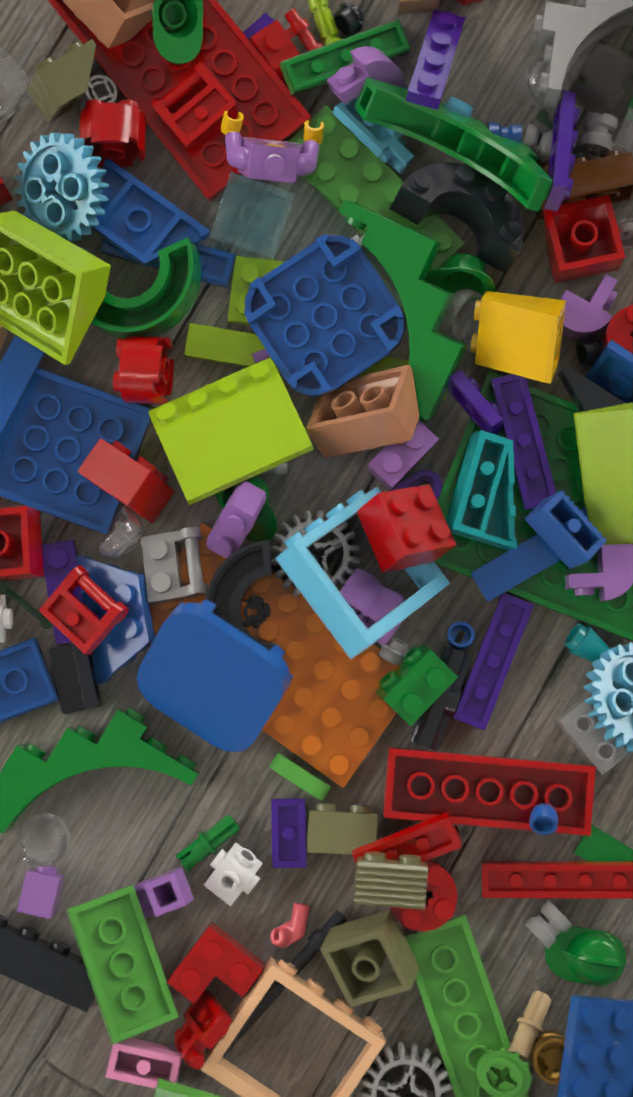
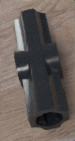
[409,646,472,751]

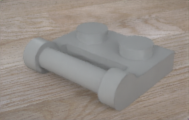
[141,527,207,605]

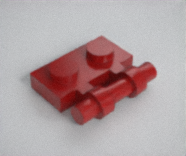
[249,8,323,89]
[174,989,232,1069]

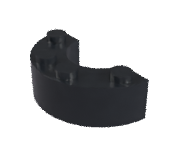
[389,162,524,274]
[205,540,275,651]

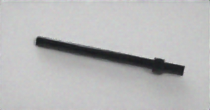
[222,910,347,1058]

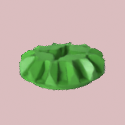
[476,1046,533,1097]

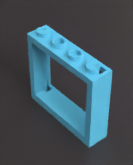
[275,487,450,659]

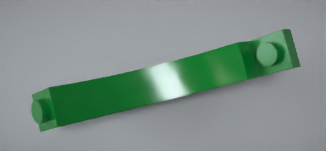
[339,199,468,422]

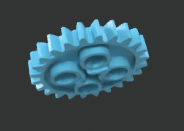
[14,133,109,242]
[584,643,633,753]

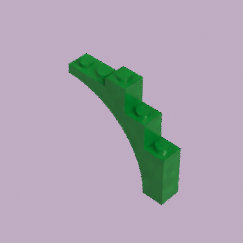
[354,77,553,212]
[0,707,200,834]

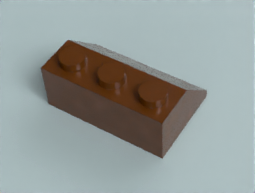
[536,150,633,220]

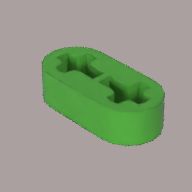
[269,752,331,801]

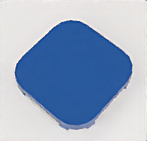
[244,234,405,397]
[136,599,294,752]

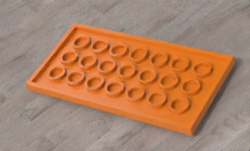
[148,522,400,788]

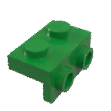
[375,644,458,726]

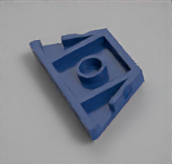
[92,158,210,268]
[76,556,155,684]

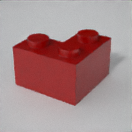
[77,438,175,524]
[167,921,265,1003]

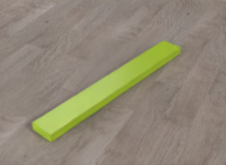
[184,323,447,402]

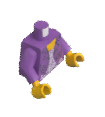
[221,111,324,183]

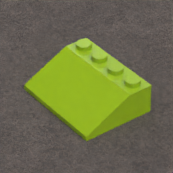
[0,210,111,365]
[148,357,314,505]
[574,402,633,545]

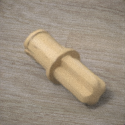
[507,991,551,1061]

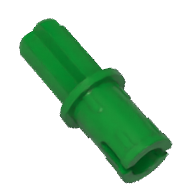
[176,815,240,871]

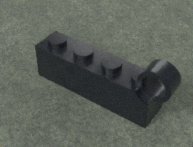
[0,914,96,1013]

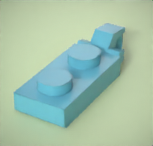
[332,96,415,174]

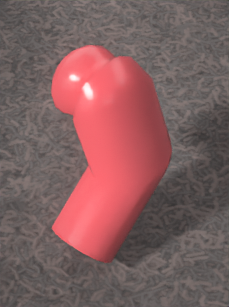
[270,903,310,948]

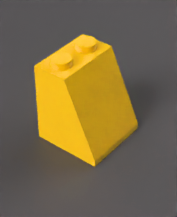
[471,291,566,383]

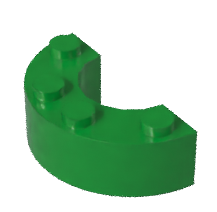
[91,237,202,339]

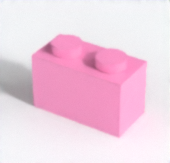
[106,1037,183,1089]

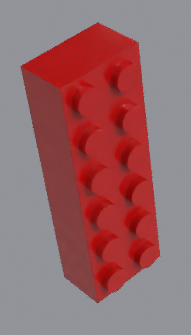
[382,747,596,836]

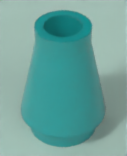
[564,623,610,662]

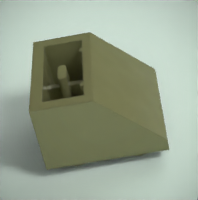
[27,39,96,124]

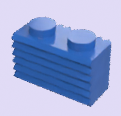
[525,491,606,569]

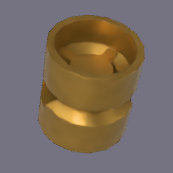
[529,1029,565,1085]

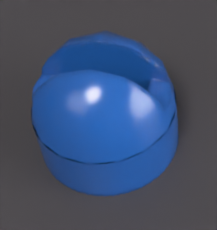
[446,621,474,650]
[529,804,558,835]

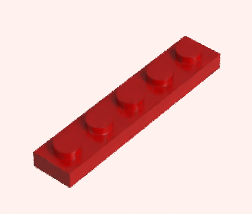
[481,861,633,899]

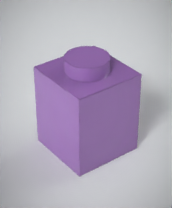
[17,864,65,919]

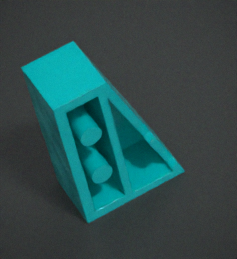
[446,430,517,550]

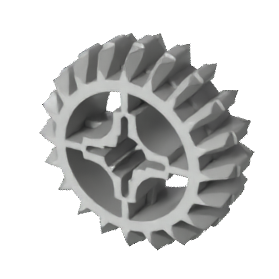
[270,510,360,597]
[359,1042,452,1097]

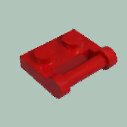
[149,61,238,150]
[38,565,129,655]

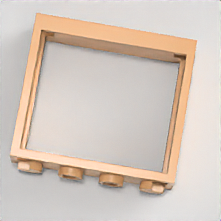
[201,957,386,1097]

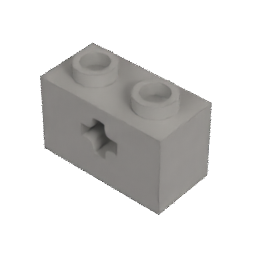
[554,700,629,775]

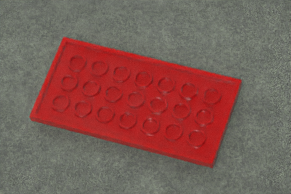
[47,0,312,203]

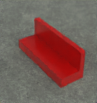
[352,812,462,863]

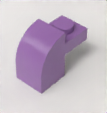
[326,46,408,104]
[560,274,618,339]
[564,544,633,602]
[133,867,194,918]

